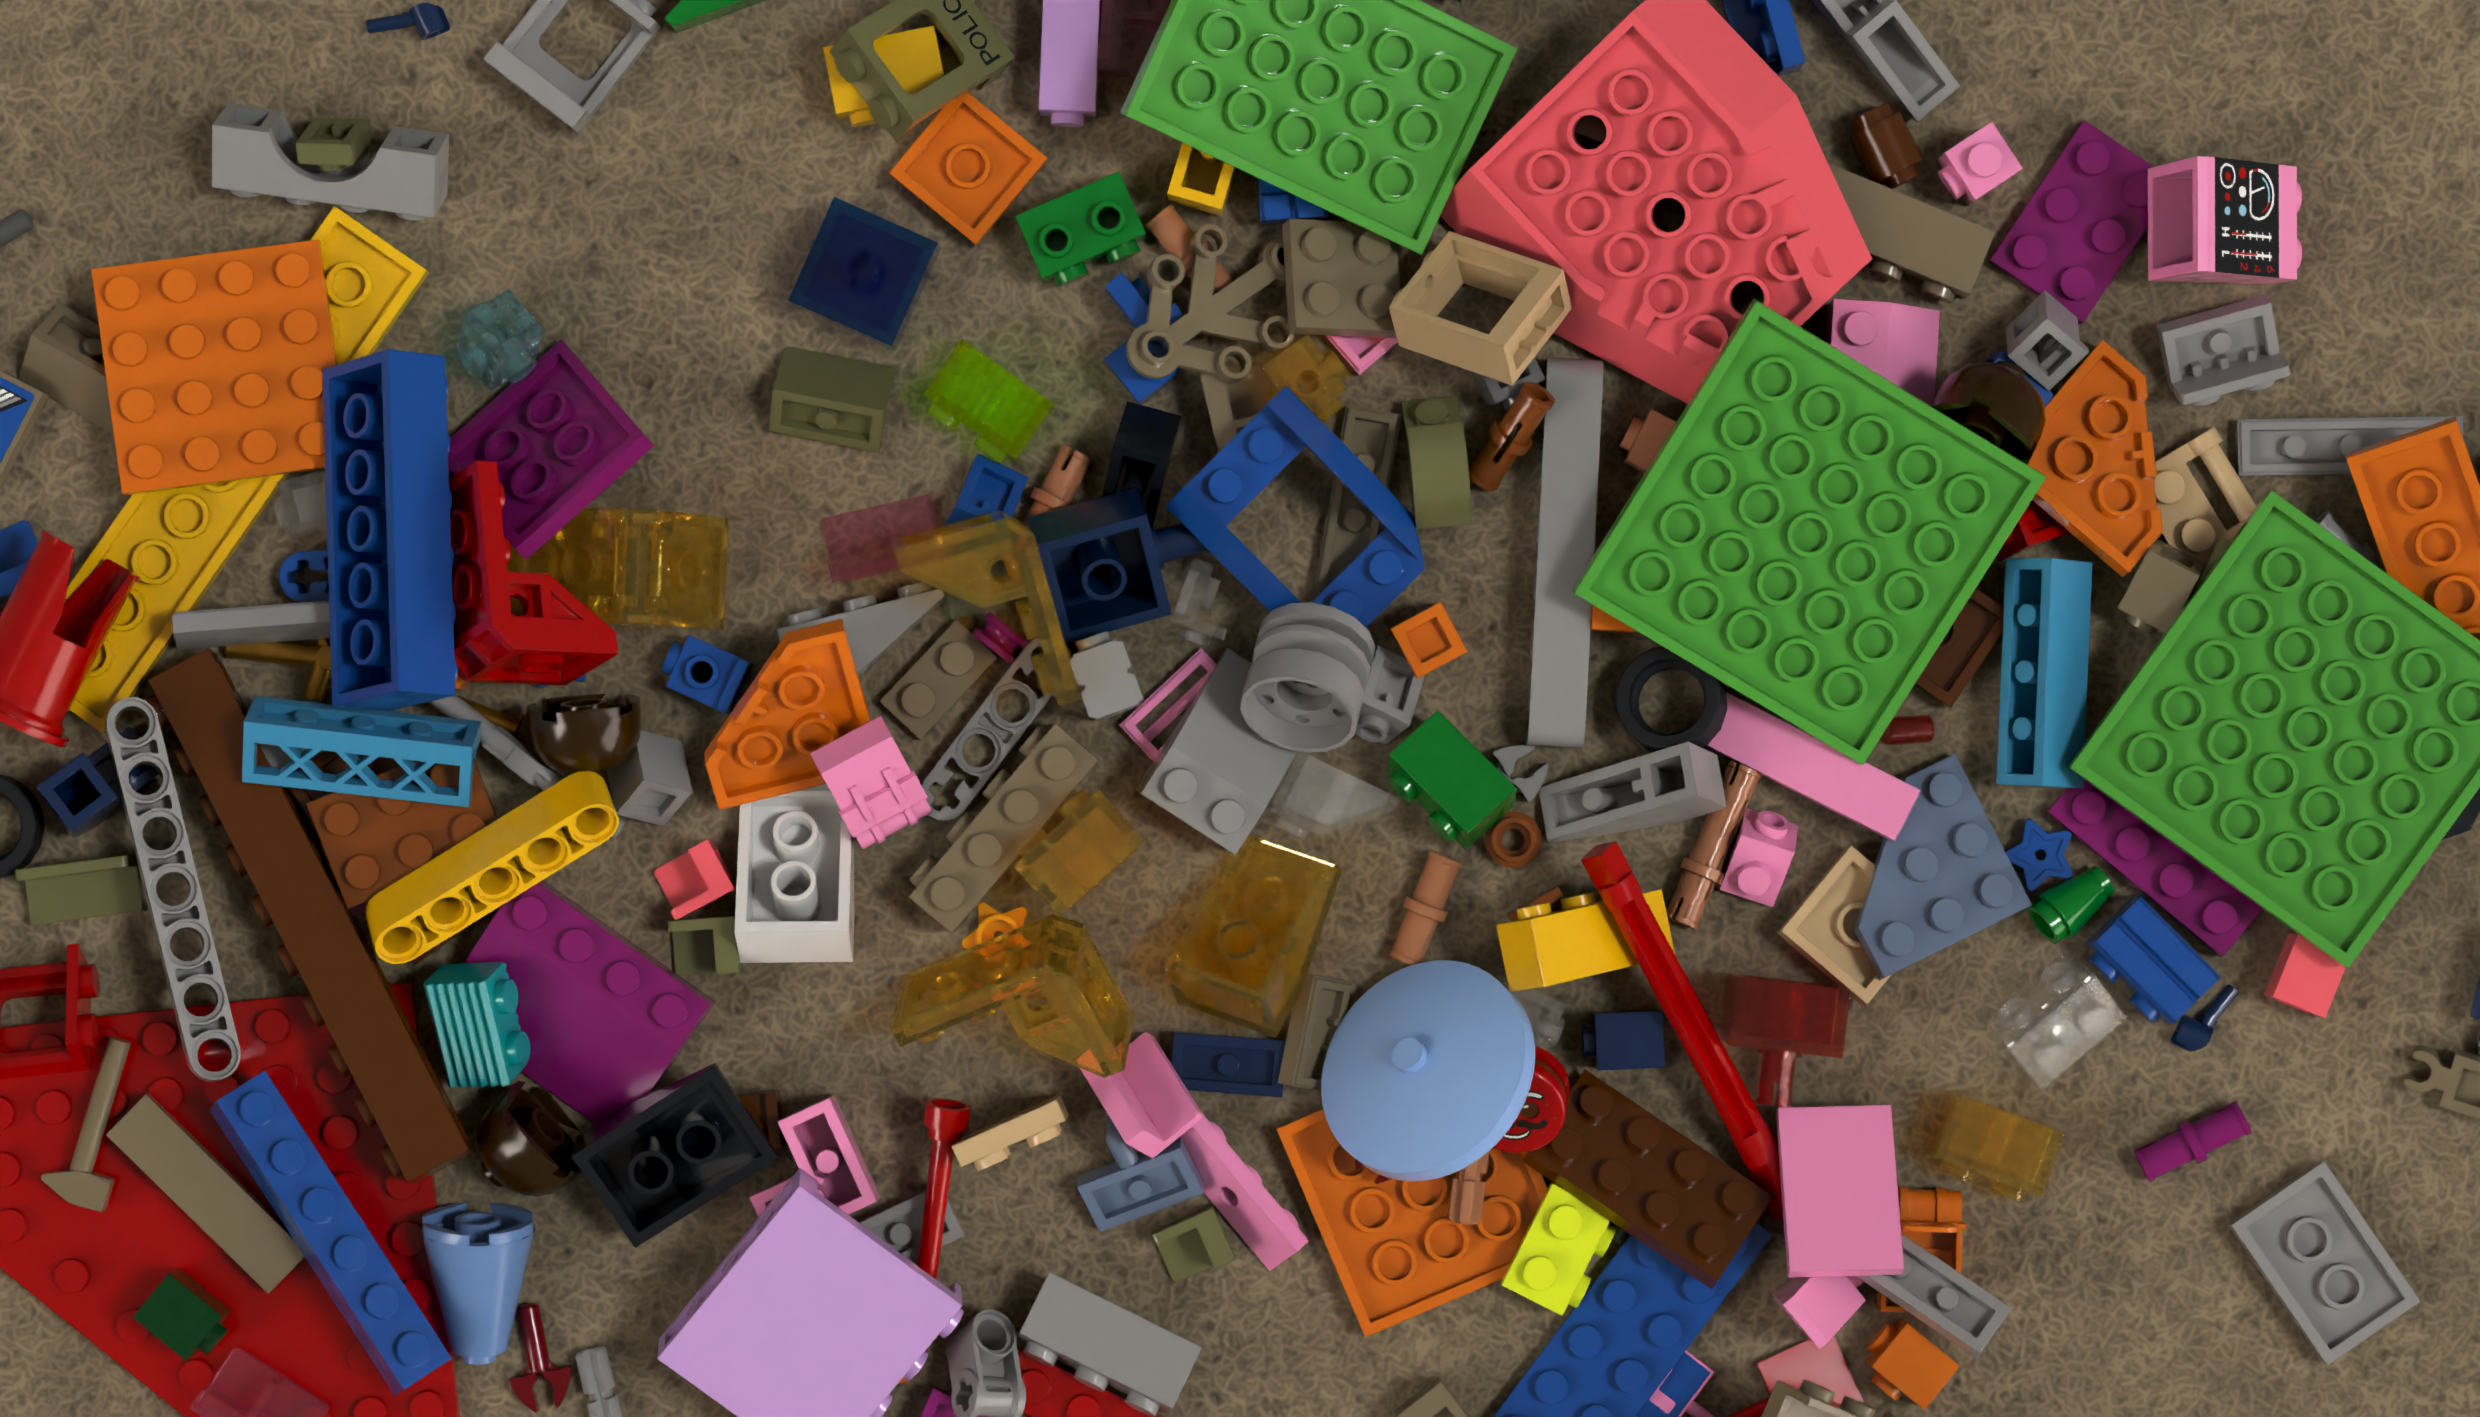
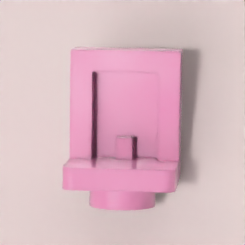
[1720,808,1798,907]

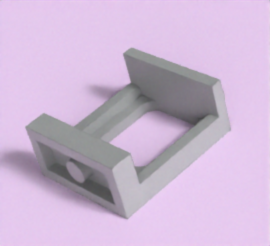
[483,0,661,134]

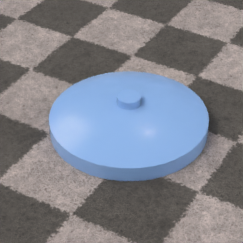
[1321,960,1535,1181]

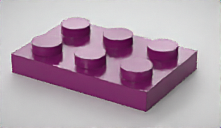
[1988,120,2153,324]

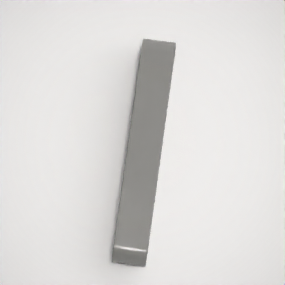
[1526,357,1604,748]
[105,697,241,1082]

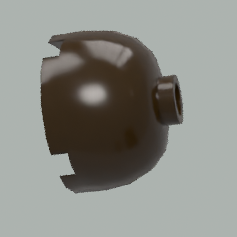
[1931,361,2046,464]
[527,694,641,781]
[477,1081,582,1197]

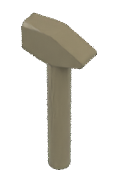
[41,1036,131,1212]

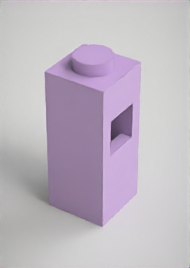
[1039,0,1101,127]

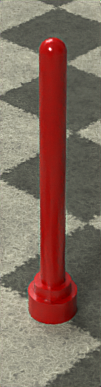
[916,1098,971,1352]

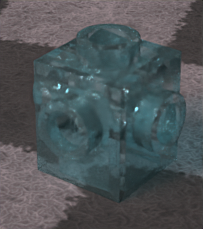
[456,289,544,391]

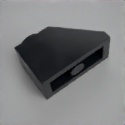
[1102,401,1181,526]

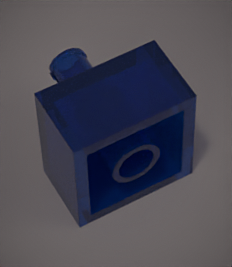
[788,197,941,351]

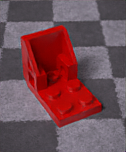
[449,460,618,686]

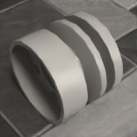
[1240,602,1375,752]

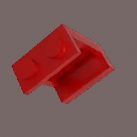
[0,944,100,1080]

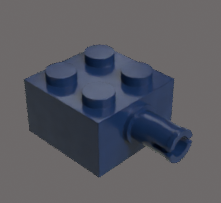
[1027,488,1210,645]

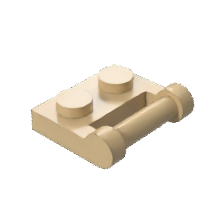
[2154,426,2256,563]

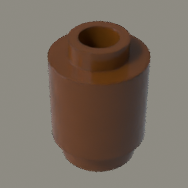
[1849,102,1924,189]

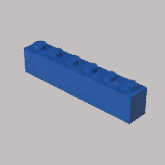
[209,1071,452,1395]

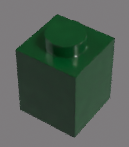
[132,1268,232,1361]

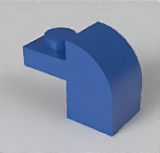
[1104,272,1188,405]

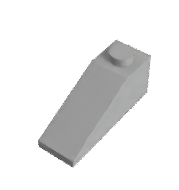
[1539,741,1727,843]

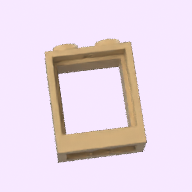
[1389,231,1572,386]

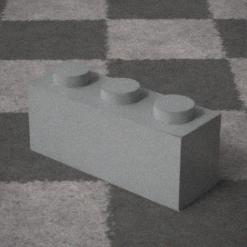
[1017,1272,1202,1417]

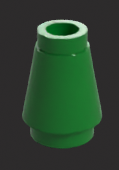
[2028,866,2115,944]

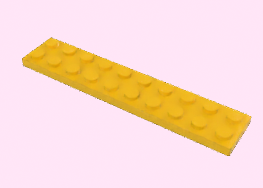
[65,206,430,733]

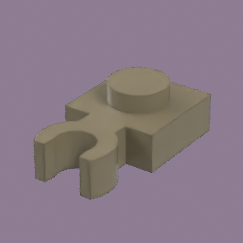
[2403,1046,2480,1119]

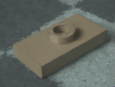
[1278,972,1352,1091]

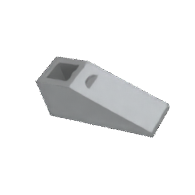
[777,581,947,676]

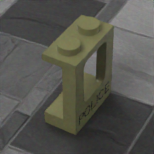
[829,0,1015,143]

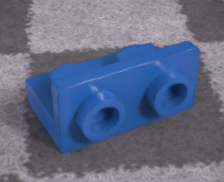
[1721,0,1806,76]

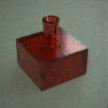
[1720,973,1851,1108]

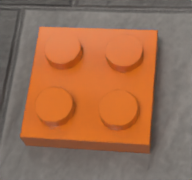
[889,92,1048,247]

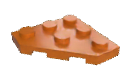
[2028,339,2163,578]
[704,619,872,810]

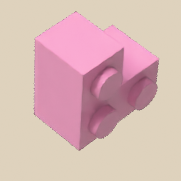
[749,1095,881,1218]

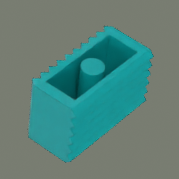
[423,962,530,1088]

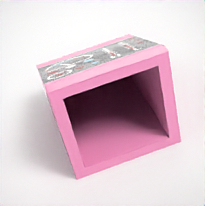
[2148,156,2302,284]

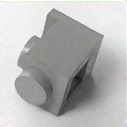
[2006,290,2089,391]

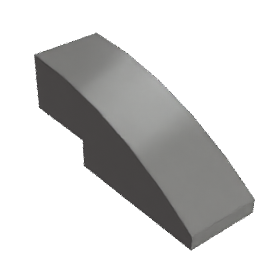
[1811,0,1960,122]

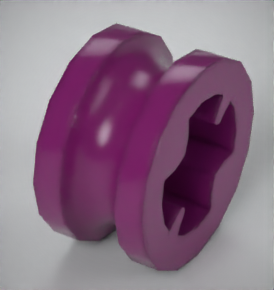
[972,611,1028,664]

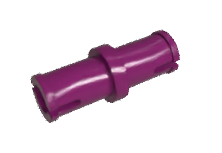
[2133,1101,2252,1183]

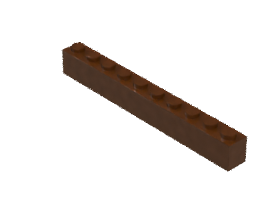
[148,648,476,1183]

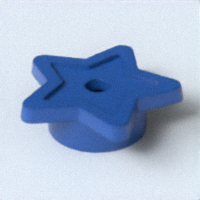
[2005,818,2073,892]

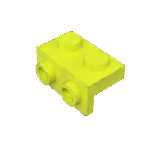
[1500,1182,1616,1316]

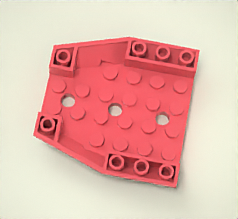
[1440,0,1872,404]

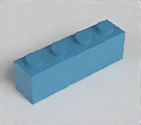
[1996,558,2093,788]

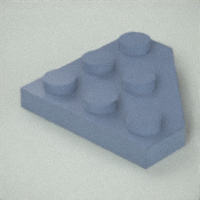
[1854,754,2032,981]

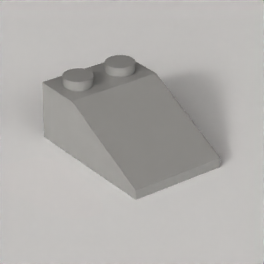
[1135,648,1298,855]

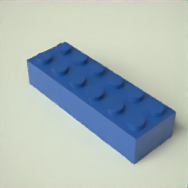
[322,349,458,711]

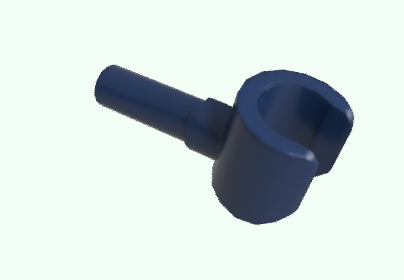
[366,3,450,40]
[2171,984,2239,1052]

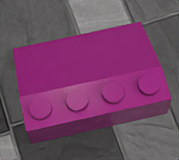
[465,880,716,1124]

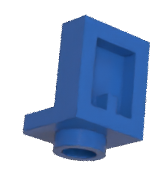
[942,454,1029,554]

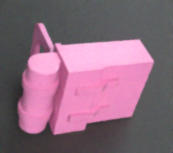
[810,716,932,849]

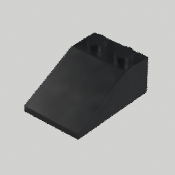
[571,1063,778,1248]

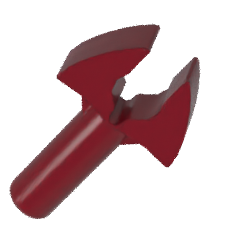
[509,1303,572,1412]

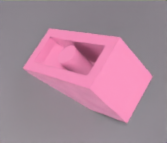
[1773,1276,1866,1349]

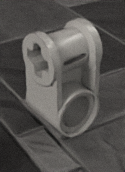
[945,1309,1026,1417]

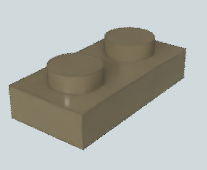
[879,619,998,740]

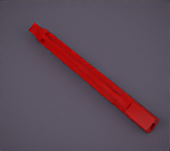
[1581,841,1783,1220]

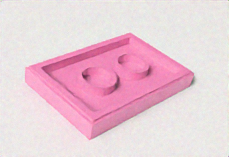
[1776,1105,1904,1278]

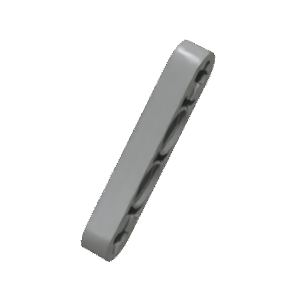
[922,635,1072,821]

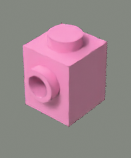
[1937,122,2023,206]

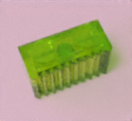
[923,339,1056,464]

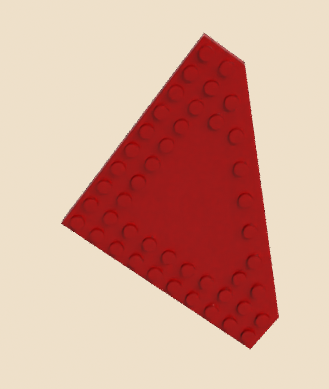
[0,982,460,1417]

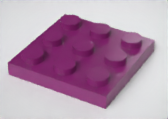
[448,339,654,560]

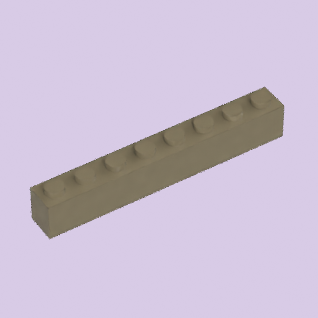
[1572,60,1996,303]

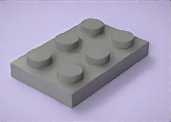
[2227,1160,2421,1366]

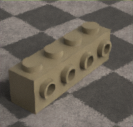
[909,723,1100,933]

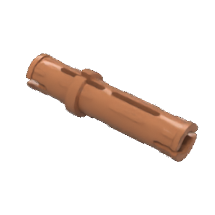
[1666,760,1762,930]

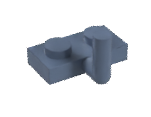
[1077,1115,1204,1232]

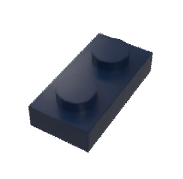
[1172,1031,1286,1097]

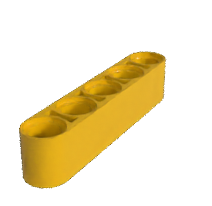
[365,771,619,964]

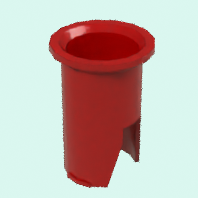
[0,529,140,747]

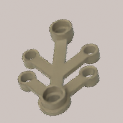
[1126,224,1295,384]

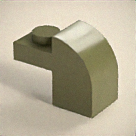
[1402,396,1472,530]

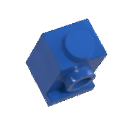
[661,635,754,715]

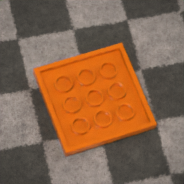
[91,239,338,495]
[1276,1108,1548,1337]

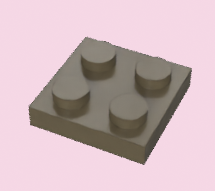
[1282,219,1400,338]

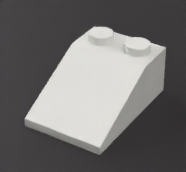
[734,784,855,963]

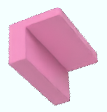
[1074,1032,1203,1159]

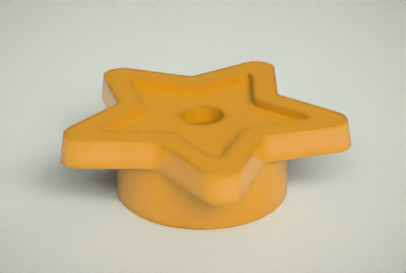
[962,902,1035,975]

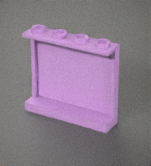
[657,1168,964,1417]

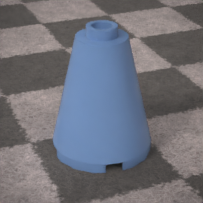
[421,1203,535,1365]

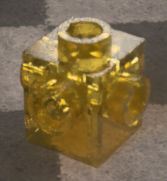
[1262,334,1350,422]

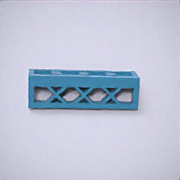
[242,696,481,807]

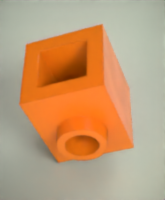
[1866,1318,1960,1410]

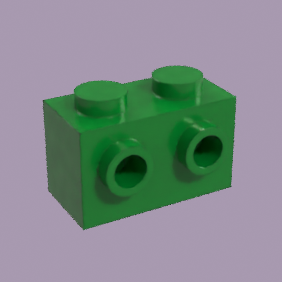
[1015,171,1147,287]
[1387,710,1517,850]

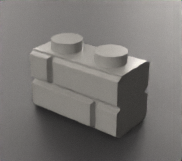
[1069,631,1145,721]

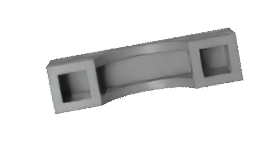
[212,103,449,220]

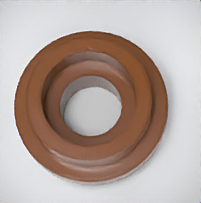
[1485,811,1542,868]

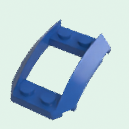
[1165,386,1425,627]

